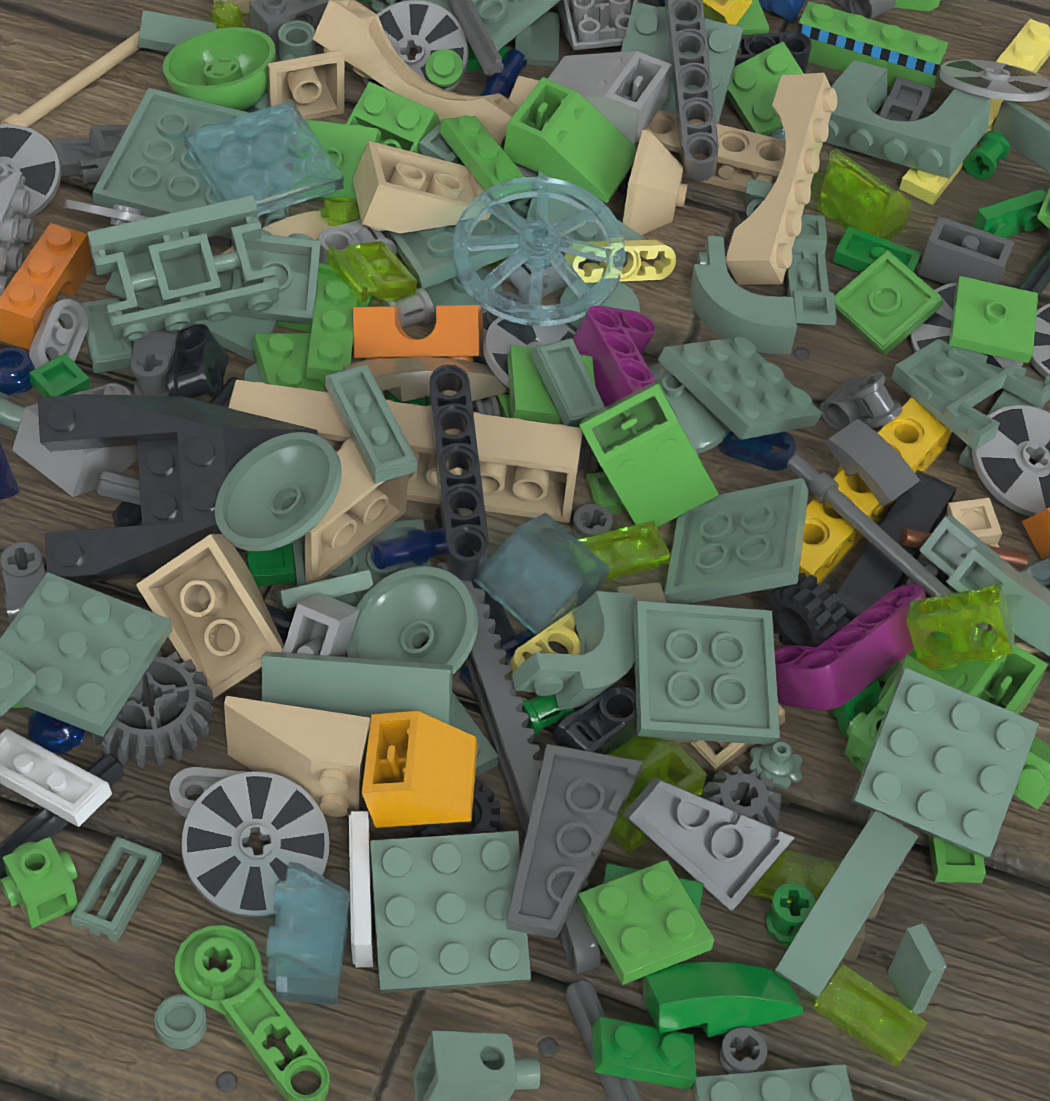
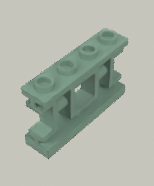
[87,195,279,341]

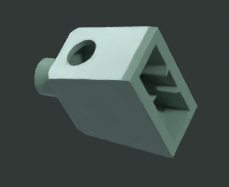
[412,1031,541,1101]

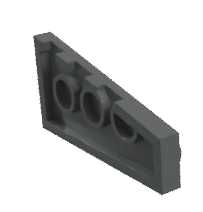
[507,744,643,939]

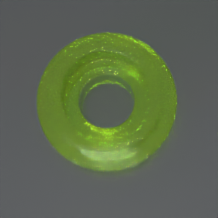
[209,0,244,29]
[320,196,360,226]

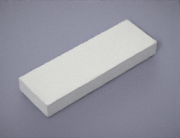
[0,729,112,827]
[349,811,373,968]

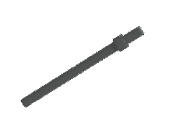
[787,454,988,638]

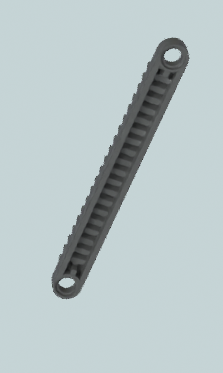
[437,561,601,975]

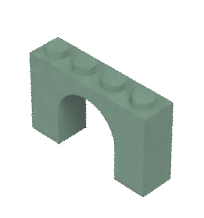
[825,60,991,179]

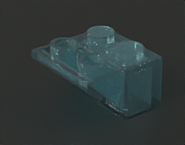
[474,512,610,635]
[266,862,350,1006]

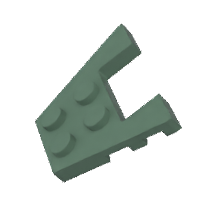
[891,339,1050,450]

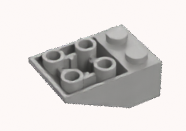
[557,0,638,50]
[548,51,672,145]
[0,171,35,296]
[12,383,138,497]

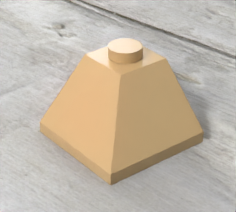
[268,50,344,123]
[623,130,688,235]

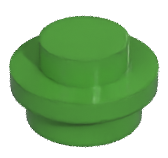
[426,49,464,87]

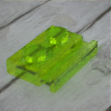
[327,241,417,302]

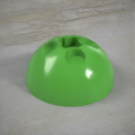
[163,27,276,111]

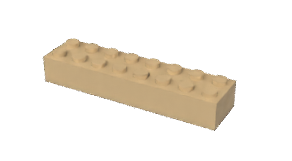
[228,380,583,523]

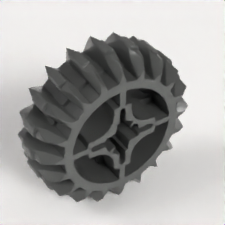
[91,650,214,770]

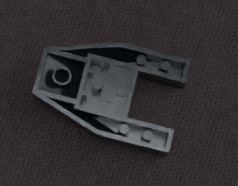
[38,394,318,583]

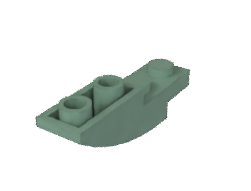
[919,515,1050,656]

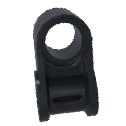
[167,324,229,399]
[552,686,637,756]

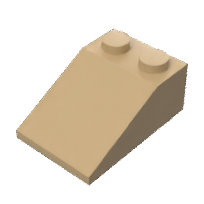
[352,141,491,233]
[305,438,408,584]
[136,534,284,700]
[224,696,370,817]

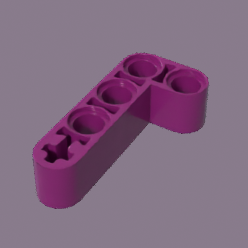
[572,305,656,407]
[775,584,935,710]

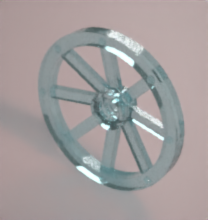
[453,177,625,326]

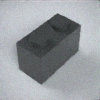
[918,216,1014,284]

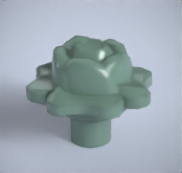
[749,742,803,790]

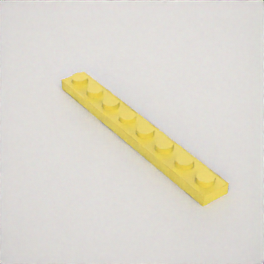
[899,18,1050,205]

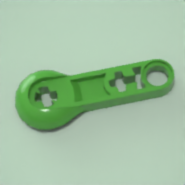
[175,925,330,1101]

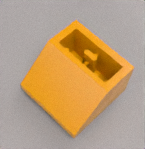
[362,711,478,828]

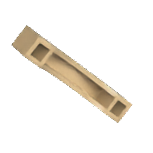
[313,0,519,150]
[726,73,837,285]

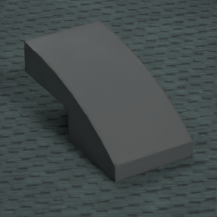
[879,77,932,121]
[50,125,128,176]
[825,419,920,507]

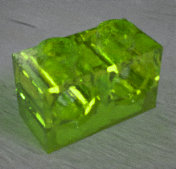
[907,584,1015,670]

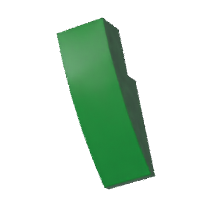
[643,962,803,1037]

